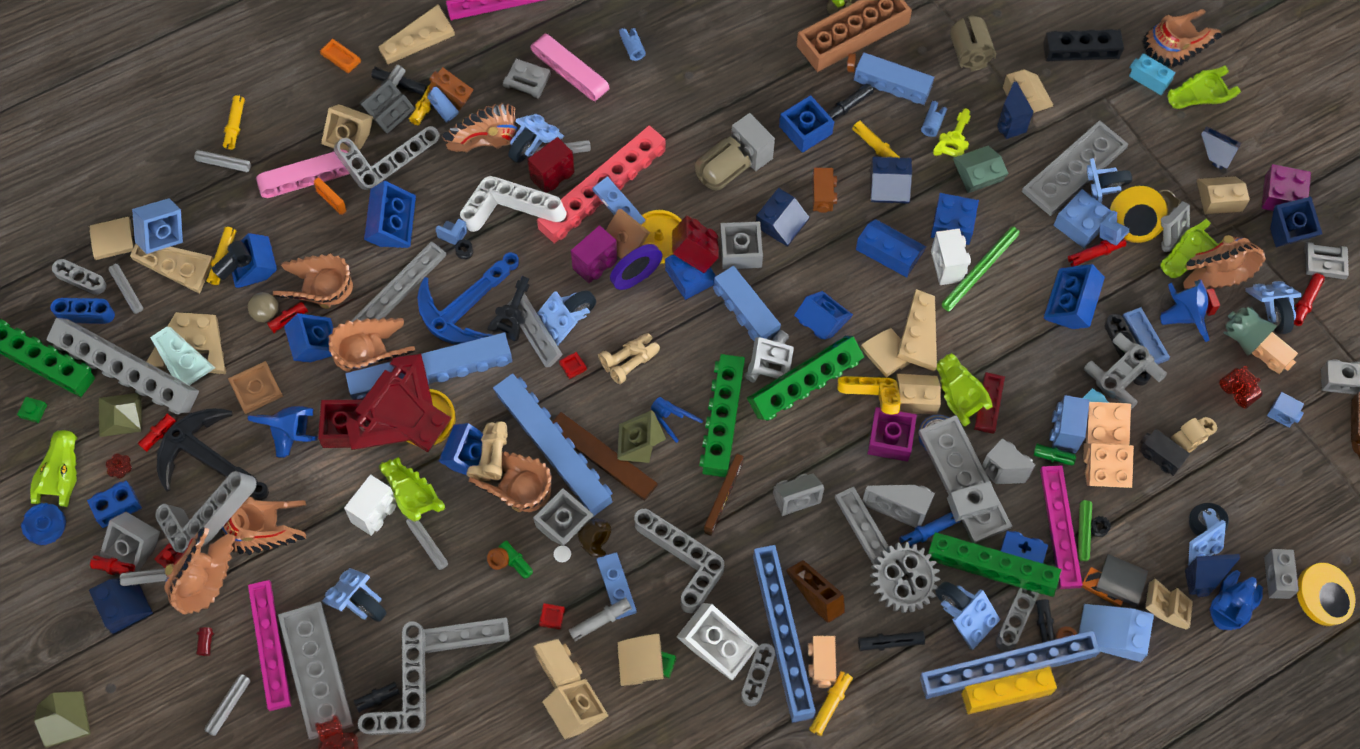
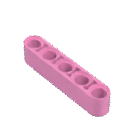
[531,34,609,101]
[256,150,350,198]

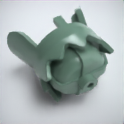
[1224,307,1277,356]

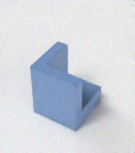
[1100,210,1129,245]
[436,219,467,245]

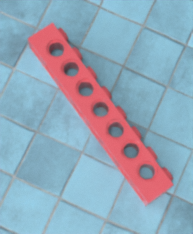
[537,125,666,244]

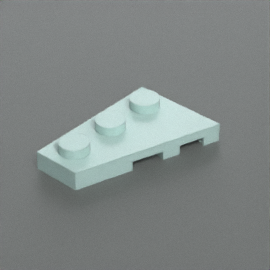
[150,327,215,385]

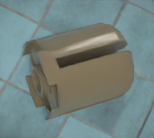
[950,16,996,71]
[695,136,751,191]

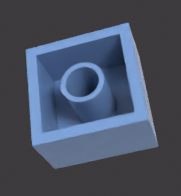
[1053,189,1112,249]
[132,198,183,254]
[1049,395,1090,453]

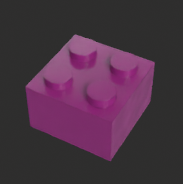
[1261,164,1311,211]
[571,225,617,284]
[867,407,917,462]

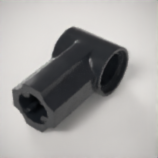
[212,241,252,280]

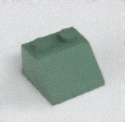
[953,146,1009,193]

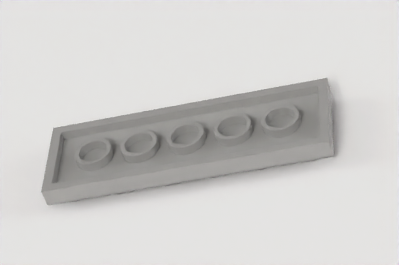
[1022,121,1129,216]
[918,415,1012,543]
[278,601,354,740]

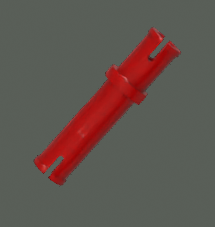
[1068,238,1127,267]
[1294,273,1325,326]

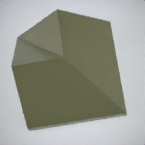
[99,393,142,437]
[617,410,666,463]
[34,691,91,748]

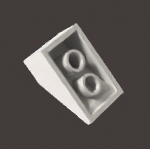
[677,603,758,680]

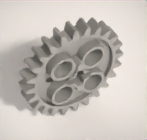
[870,542,940,613]

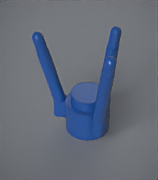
[651,397,703,443]

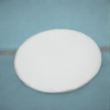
[554,546,571,562]

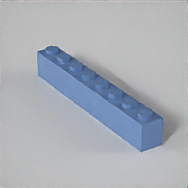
[345,332,512,400]
[493,373,613,517]
[753,545,815,723]
[920,631,1100,699]

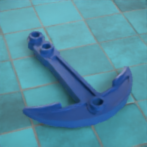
[417,252,519,345]

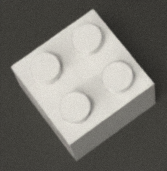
[931,228,971,285]
[344,475,396,536]

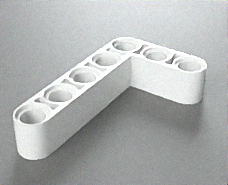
[460,176,567,232]

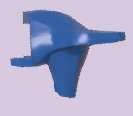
[1160,280,1210,342]
[248,406,318,458]
[1210,570,1263,630]

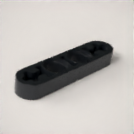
[1104,314,1151,386]

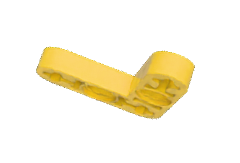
[837,376,901,415]

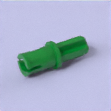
[1033,443,1076,466]
[499,541,533,579]

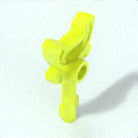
[933,109,971,157]

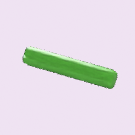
[1078,500,1092,561]

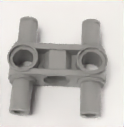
[1084,333,1167,409]

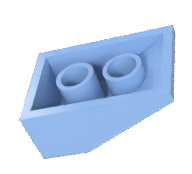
[1078,604,1154,662]

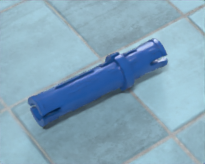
[899,512,961,547]

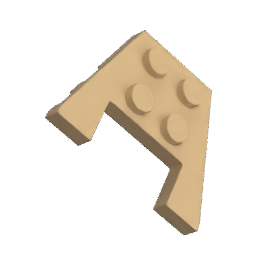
[146,312,226,374]

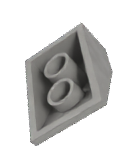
[862,485,935,528]

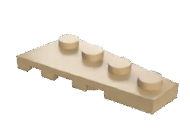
[379,5,455,65]
[130,244,213,294]
[897,289,937,371]

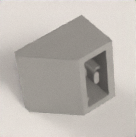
[982,438,1035,484]

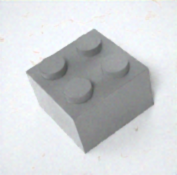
[731,113,775,171]
[720,222,763,269]

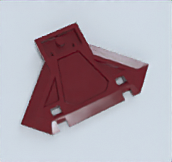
[346,354,452,453]

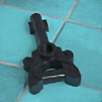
[487,276,530,341]

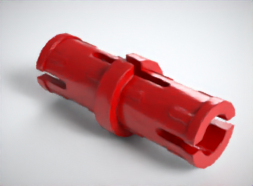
[267,301,308,333]
[137,413,177,452]
[90,555,135,575]

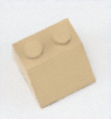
[1003,70,1053,113]
[321,104,373,152]
[1197,176,1250,214]
[896,374,941,415]
[534,639,582,689]
[543,679,609,739]

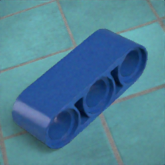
[50,298,115,324]

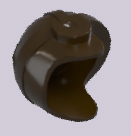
[578,518,611,557]

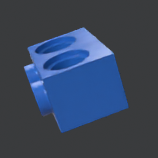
[87,480,142,528]

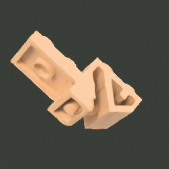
[1083,402,1134,488]

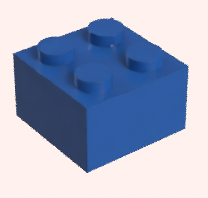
[779,95,834,153]
[931,193,979,245]

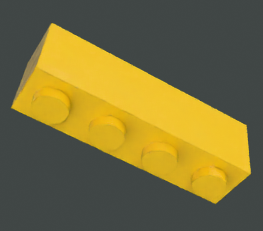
[961,667,1057,714]

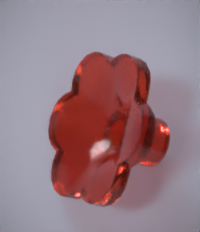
[106,454,132,478]

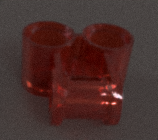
[1219,365,1263,409]
[315,715,358,749]

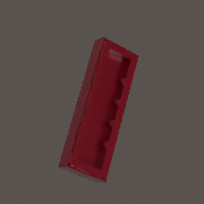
[974,372,1005,434]

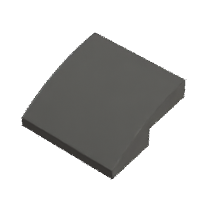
[359,78,415,134]
[1095,554,1148,607]

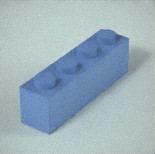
[854,52,934,105]
[713,266,781,341]

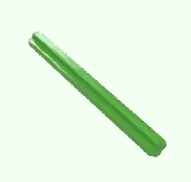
[941,227,1020,311]

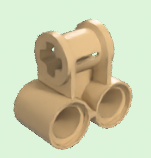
[1170,417,1217,453]

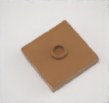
[606,209,650,259]
[228,361,283,414]

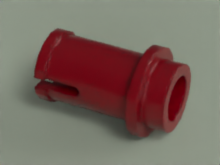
[196,627,214,656]

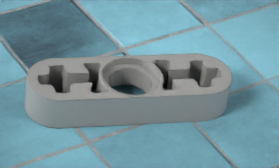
[52,259,107,295]
[741,643,775,706]

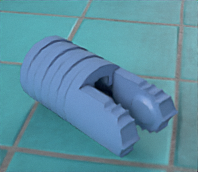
[619,28,646,61]
[427,87,459,123]
[921,101,947,137]

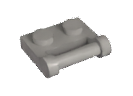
[503,59,551,98]
[1161,201,1190,252]
[1304,242,1349,279]
[748,337,794,379]

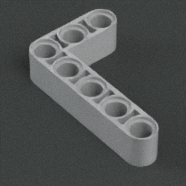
[334,127,439,190]
[156,471,256,553]
[634,509,724,613]
[358,621,426,735]

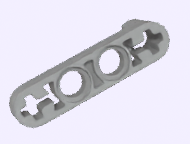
[996,587,1039,652]

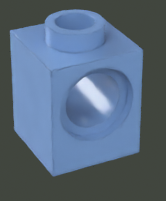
[1267,392,1304,428]

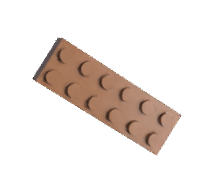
[797,0,912,72]

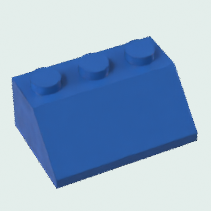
[364,181,416,248]
[856,219,926,278]
[1044,264,1105,329]

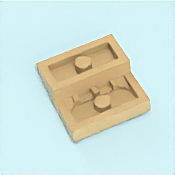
[90,217,134,260]
[861,328,910,378]
[1145,578,1193,629]
[618,634,664,686]

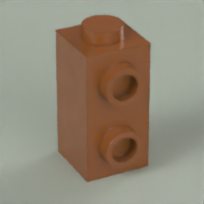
[428,67,473,111]
[812,168,837,213]

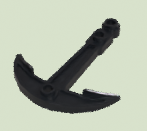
[157,408,269,501]

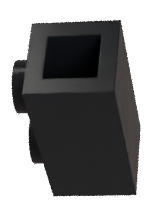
[1139,429,1190,476]

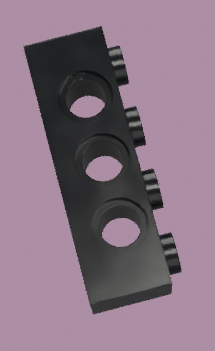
[1043,29,1124,61]

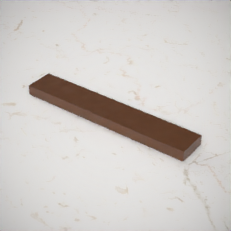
[552,412,658,501]

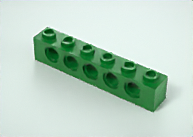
[0,319,96,398]
[747,336,864,421]
[699,354,745,477]
[929,532,1062,598]

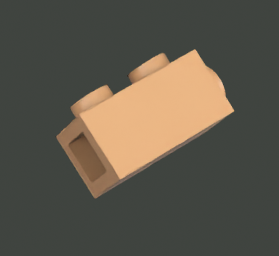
[1252,332,1298,374]
[808,636,836,688]

